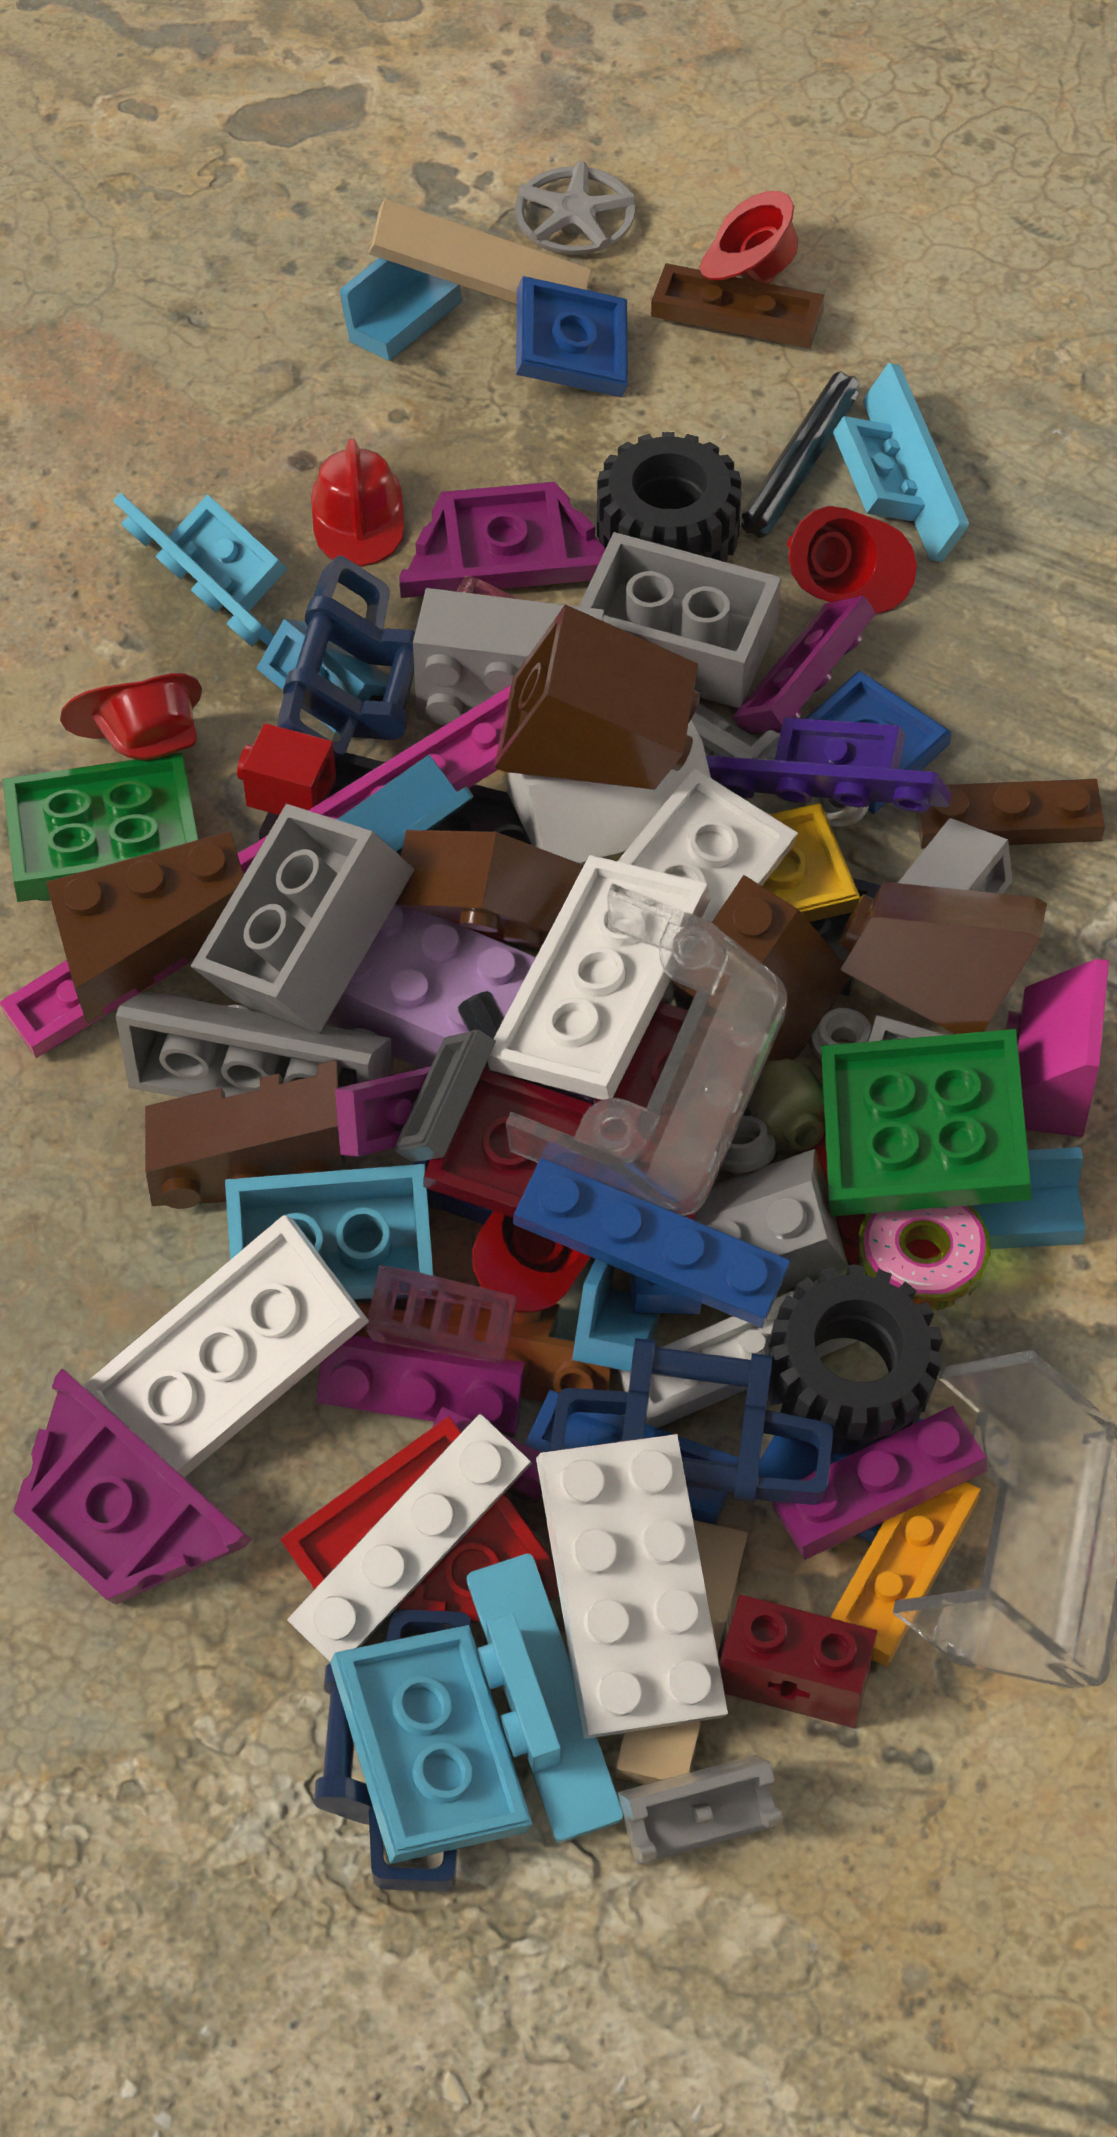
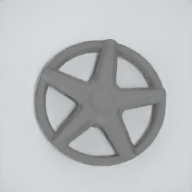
[515,161,635,255]

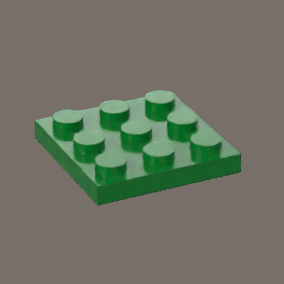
[2,753,198,902]
[821,1029,1032,1216]

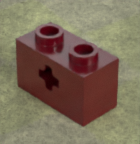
[720,1594,878,1729]

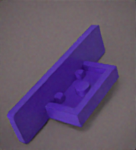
[706,717,952,812]

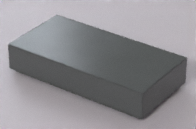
[395,1029,496,1162]

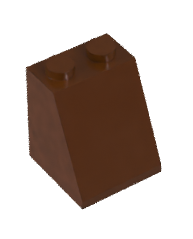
[494,604,700,790]
[671,875,852,1065]
[838,882,1047,1034]

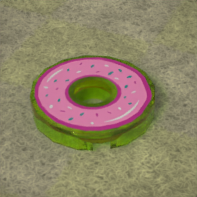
[857,1205,991,1310]

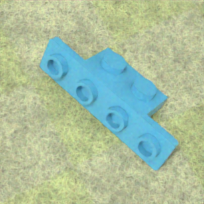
[833,363,969,562]
[113,492,288,647]
[467,1554,623,1843]

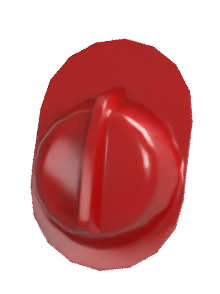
[699,191,798,283]
[311,439,405,567]
[786,506,917,614]
[60,673,203,761]
[472,1211,590,1313]

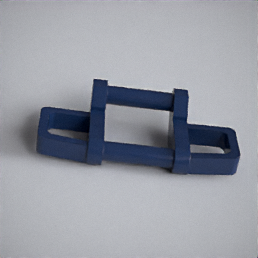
[277,556,415,761]
[550,1338,833,1505]
[314,1610,471,1892]

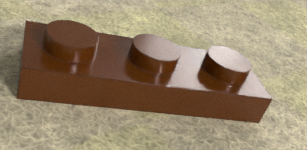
[651,263,825,349]
[916,779,1105,848]

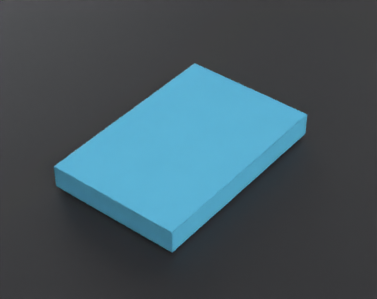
[330,1625,532,1864]

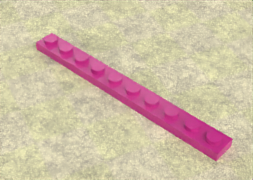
[0,685,511,1058]

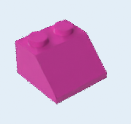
[1005,959,1109,1137]

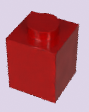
[237,723,336,815]

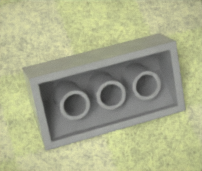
[116,991,393,1098]

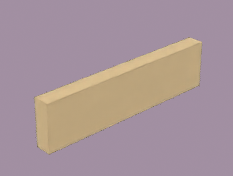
[369,198,591,304]
[615,1520,748,1785]

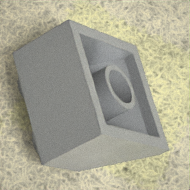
[695,1149,848,1293]

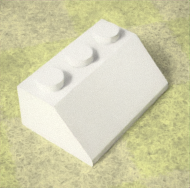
[507,720,711,865]

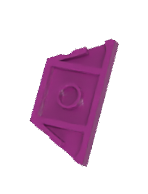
[399,482,606,598]
[13,1368,252,1605]

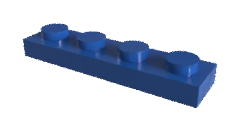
[513,1157,790,1328]

